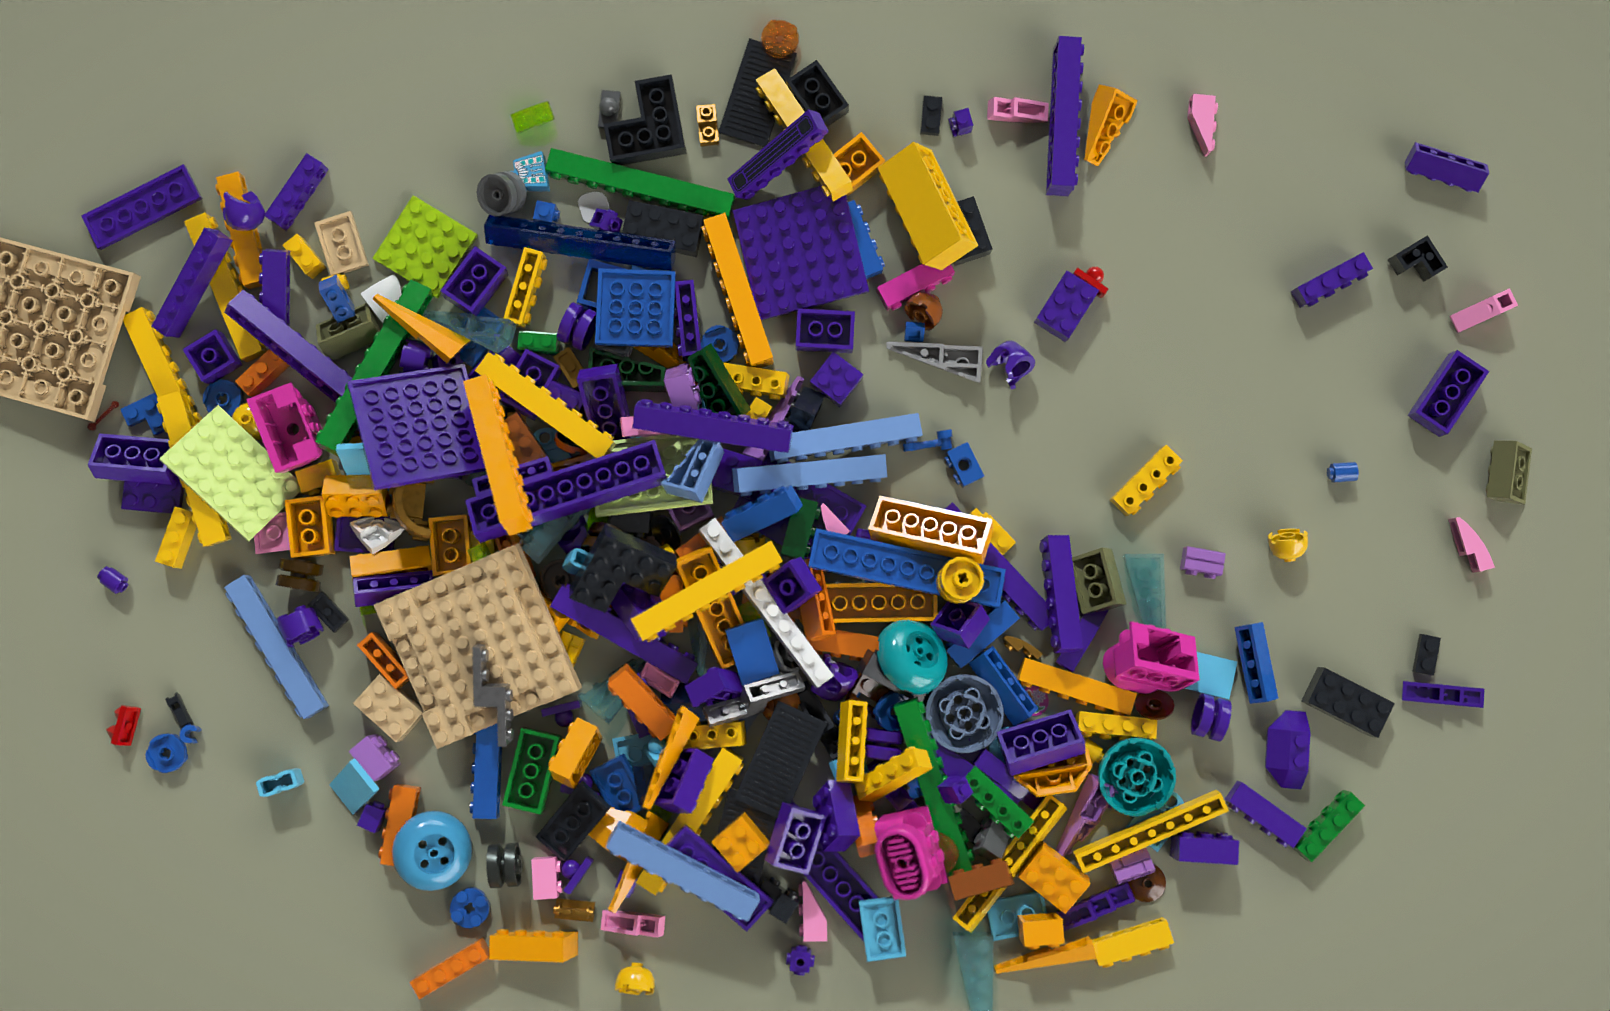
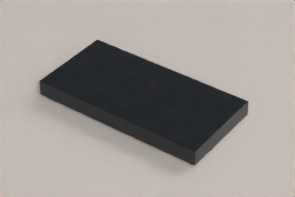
[536,781,611,863]

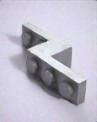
[472,644,514,747]
[703,671,805,727]

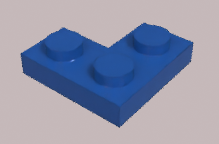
[120,392,165,436]

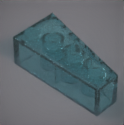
[520,508,590,564]
[1123,554,1166,629]

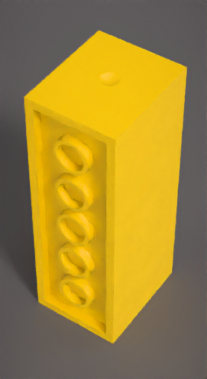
[878,142,979,270]

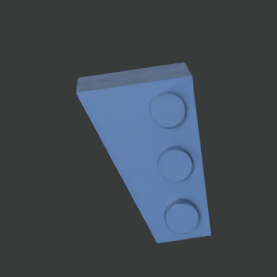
[661,439,724,503]

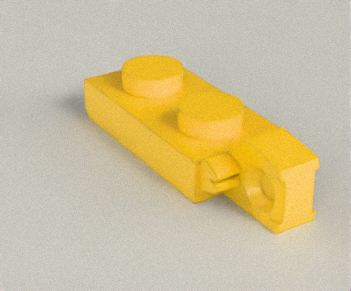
[970,508,1016,555]

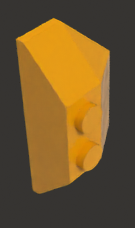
[1013,749,1092,797]

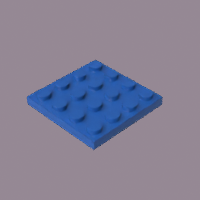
[595,268,676,348]

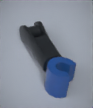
[165,692,202,744]

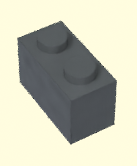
[972,816,1010,862]

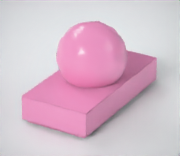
[640,662,681,698]

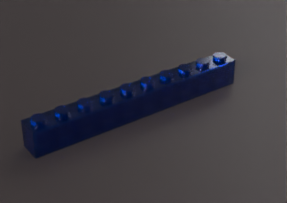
[484,214,676,271]

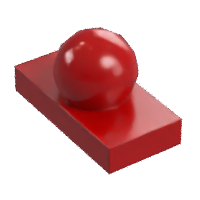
[1073,266,1109,298]

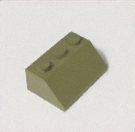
[316,303,380,360]
[1486,440,1532,505]
[1072,547,1126,614]

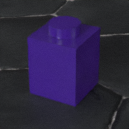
[937,776,973,804]
[357,800,387,833]

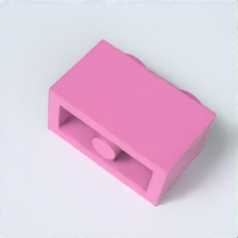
[531,856,563,900]

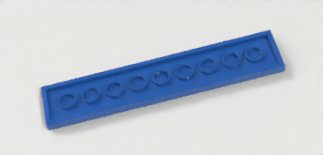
[808,528,1006,608]

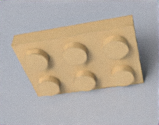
[314,211,369,276]

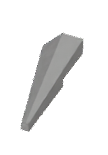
[887,342,983,383]

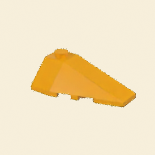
[1084,84,1138,166]
[589,807,645,862]

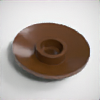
[1135,690,1174,720]
[1128,865,1166,902]

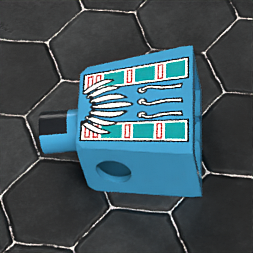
[511,151,550,192]

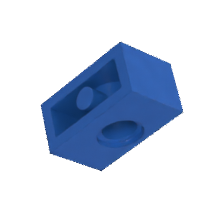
[319,275,355,323]
[944,442,984,488]

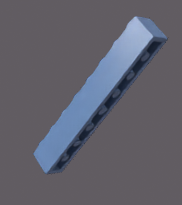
[769,413,923,464]
[732,454,887,496]
[224,575,329,719]
[606,821,760,921]

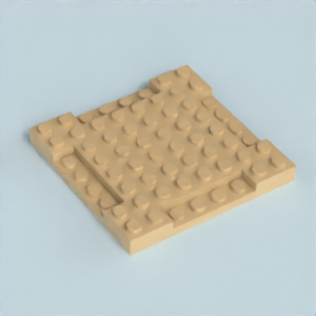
[0,237,141,422]
[374,543,582,749]

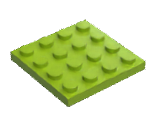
[372,195,478,299]

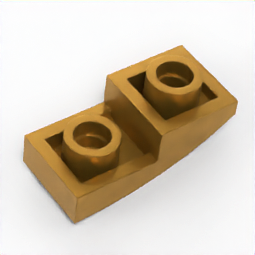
[696,104,719,147]
[1002,635,1042,660]

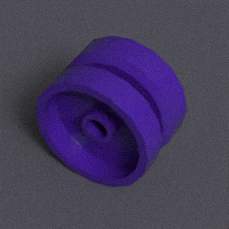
[556,302,596,351]
[1191,694,1232,742]
[865,727,904,761]

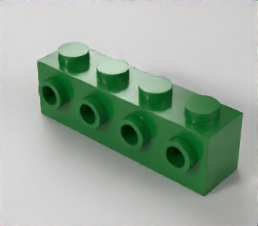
[965,766,1035,839]
[1294,790,1365,862]

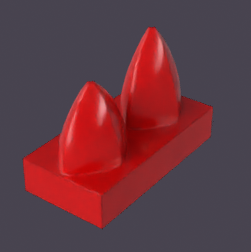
[106,705,141,746]

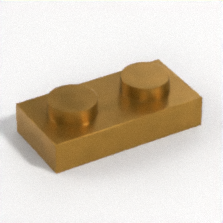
[553,347,583,389]

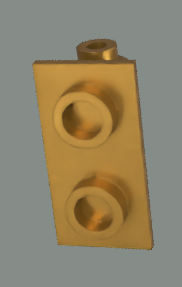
[553,898,595,922]

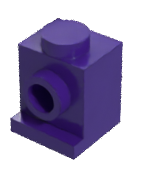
[948,108,974,137]

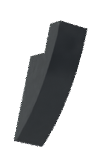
[797,680,839,761]

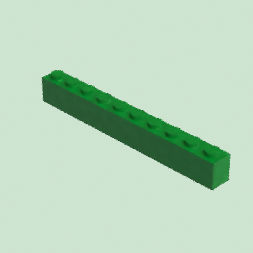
[545,148,735,220]
[315,279,434,457]
[894,697,975,876]

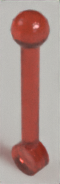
[87,401,119,431]

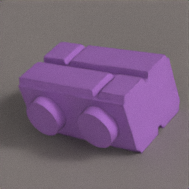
[1180,546,1226,579]
[1108,848,1155,885]

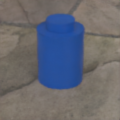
[1327,462,1359,483]

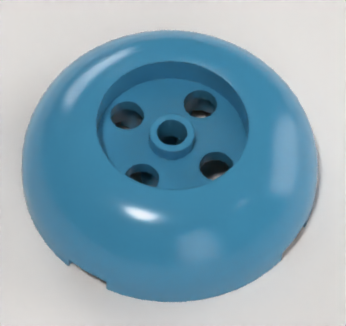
[392,811,472,891]

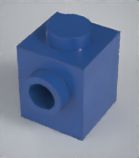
[533,200,560,228]

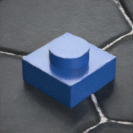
[904,322,925,342]

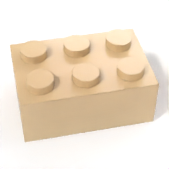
[353,674,424,742]

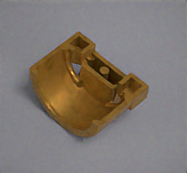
[387,480,434,542]

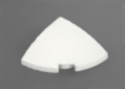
[360,274,402,323]
[350,517,404,555]

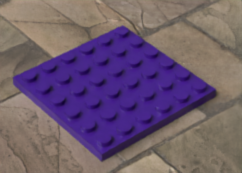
[733,186,870,321]
[347,364,486,490]

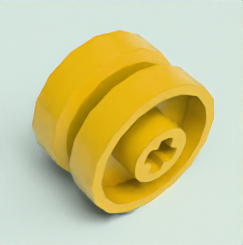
[936,557,984,604]

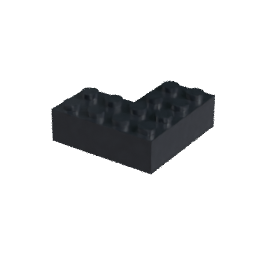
[604,74,687,166]
[569,524,677,613]

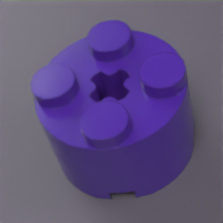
[399,339,434,373]
[277,605,324,647]

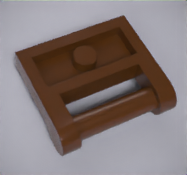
[845,672,894,719]

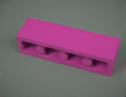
[876,264,955,311]

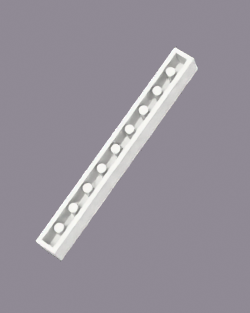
[698,518,834,688]

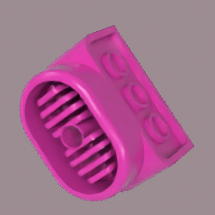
[246,382,323,473]
[1103,621,1200,694]
[875,805,949,900]

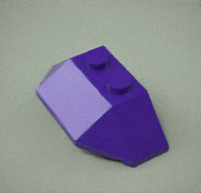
[1265,710,1311,790]

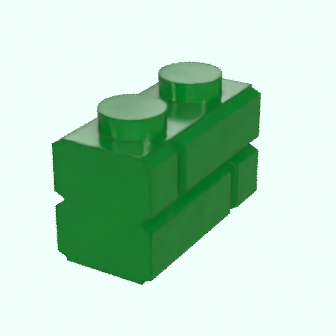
[517,330,560,355]

